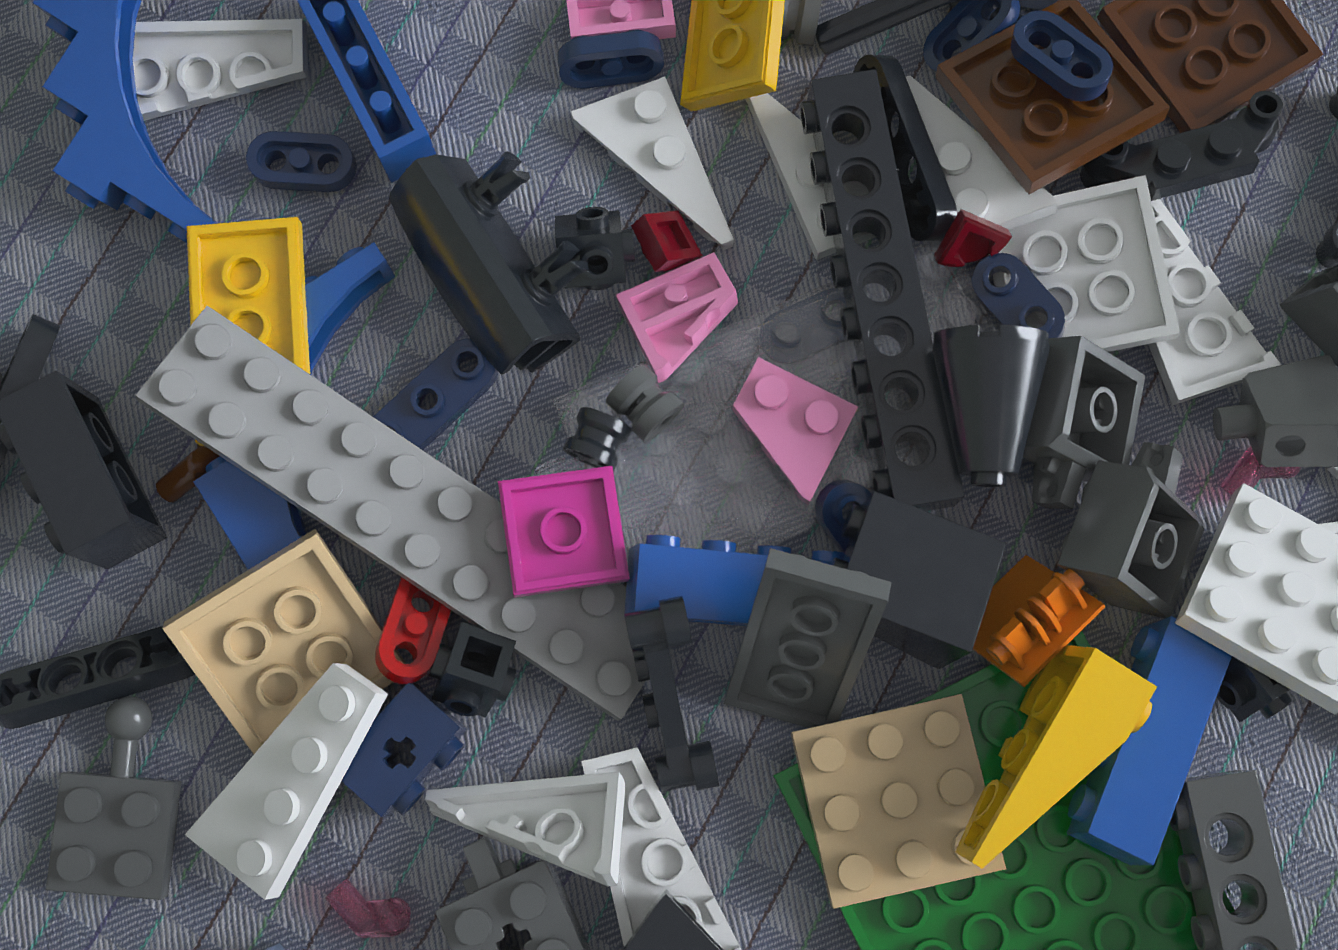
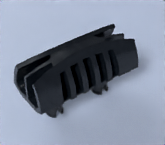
[389,151,588,375]

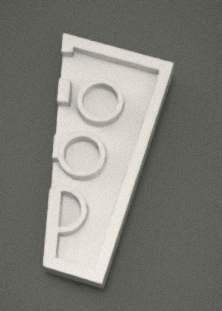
[133,19,308,121]
[1148,199,1281,406]
[185,663,388,900]
[581,747,742,950]

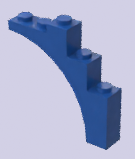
[32,0,218,243]
[193,243,395,570]

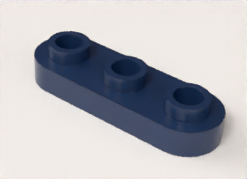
[373,338,498,450]

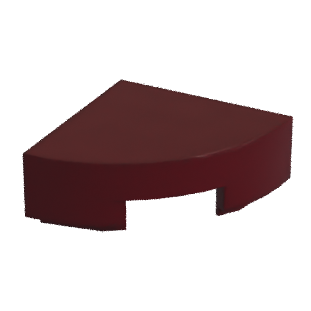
[933,209,1012,267]

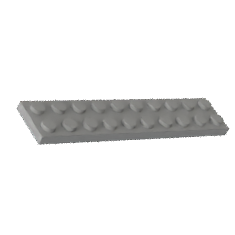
[135,306,645,721]

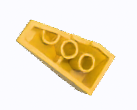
[955,645,1157,869]

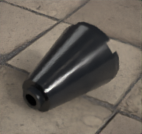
[932,325,1050,487]

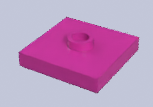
[498,466,630,598]

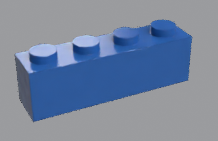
[297,0,436,183]
[624,535,845,627]
[1067,616,1232,865]

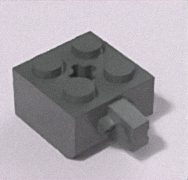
[1023,336,1145,510]
[1057,442,1204,619]
[435,836,591,950]

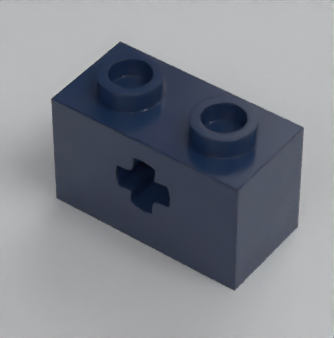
[342,683,468,817]

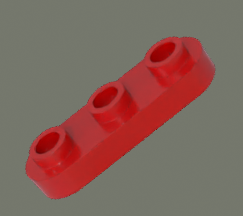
[375,576,451,684]

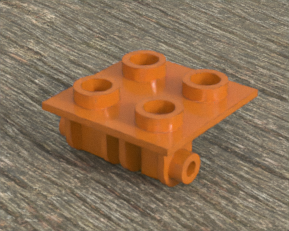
[973,555,1106,687]

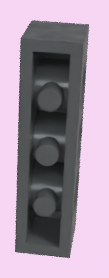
[1169,770,1298,950]

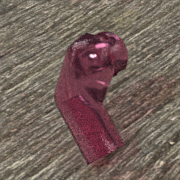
[1220,446,1302,495]
[325,879,411,939]

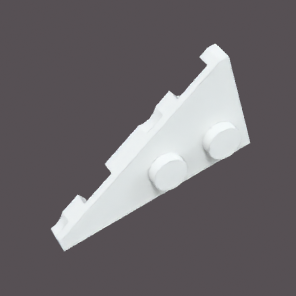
[906,75,1057,230]
[570,77,734,250]
[745,93,875,260]
[425,772,625,887]

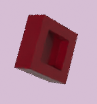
[631,210,702,272]

